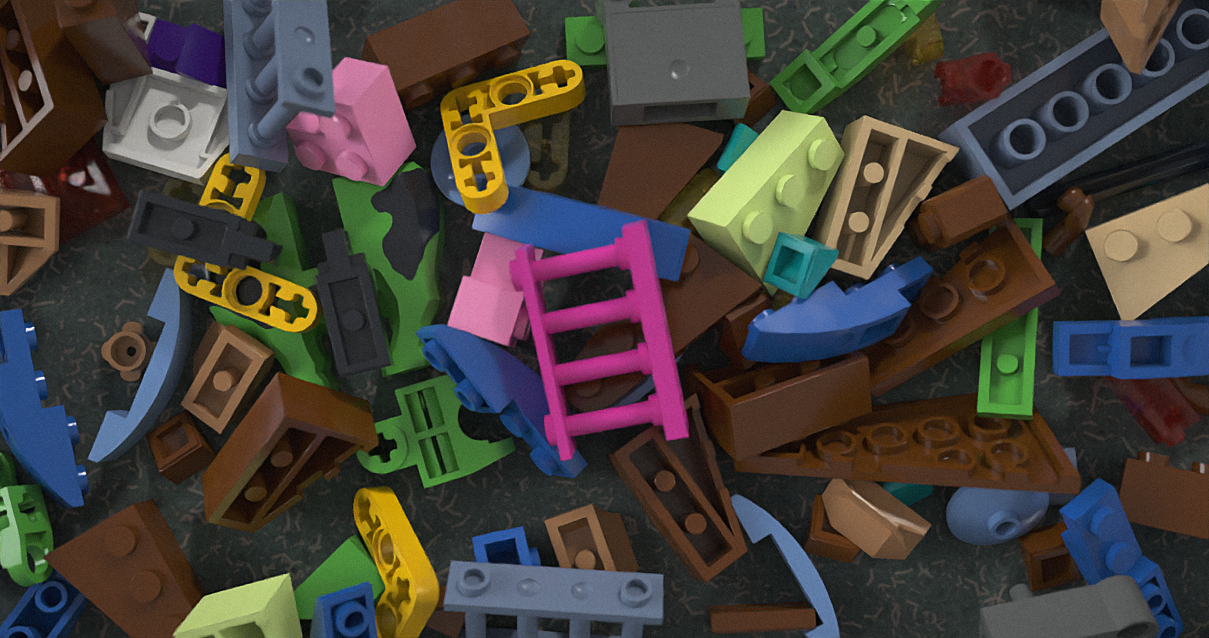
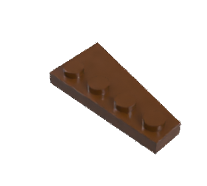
[857,212,1061,398]
[564,226,764,413]

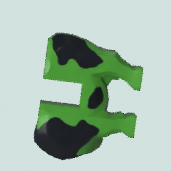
[190,162,445,391]

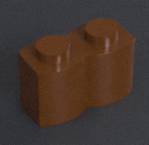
[905,175,1008,253]

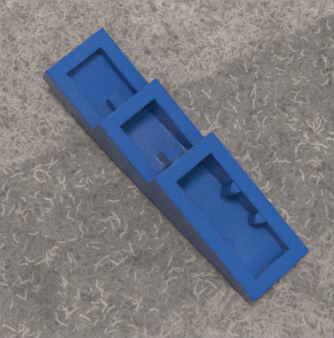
[472,178,691,281]

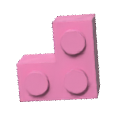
[285,57,416,187]
[447,232,547,348]

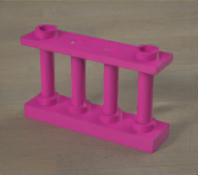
[509,220,689,461]

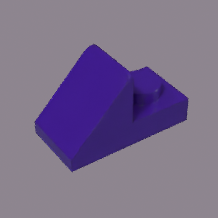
[147,18,227,89]

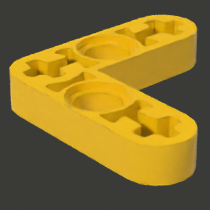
[440,60,586,214]
[173,153,323,333]
[353,486,439,638]

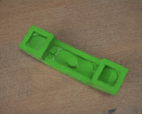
[769,0,944,115]

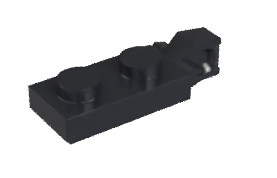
[126,189,283,271]
[315,229,394,378]

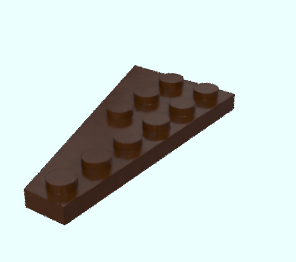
[731,392,1081,495]

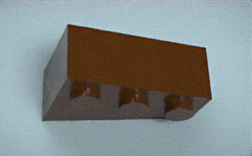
[0,0,108,179]
[361,0,531,115]
[683,350,872,461]
[202,372,379,533]
[605,393,747,583]
[1117,451,1209,540]
[42,499,207,638]

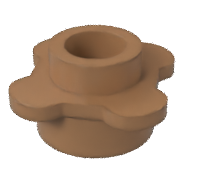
[101,322,158,382]

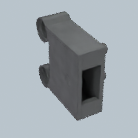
[595,0,750,127]
[979,575,1159,638]

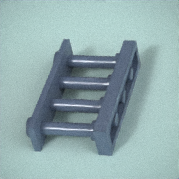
[223,0,336,173]
[444,561,663,638]

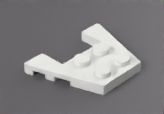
[102,12,230,186]

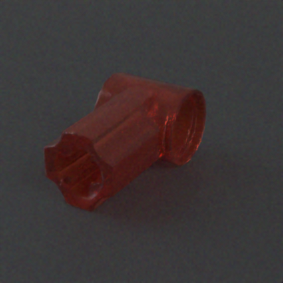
[934,52,1011,107]

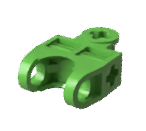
[356,375,516,489]
[0,450,54,587]

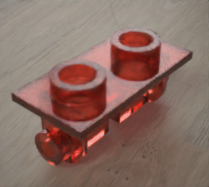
[1100,375,1201,447]

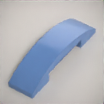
[88,268,195,463]
[729,490,840,638]

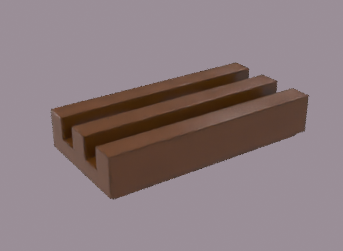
[708,601,816,634]

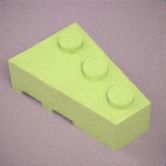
[687,110,845,297]
[173,573,303,638]

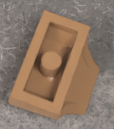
[180,320,275,434]
[821,478,932,560]
[544,502,639,573]

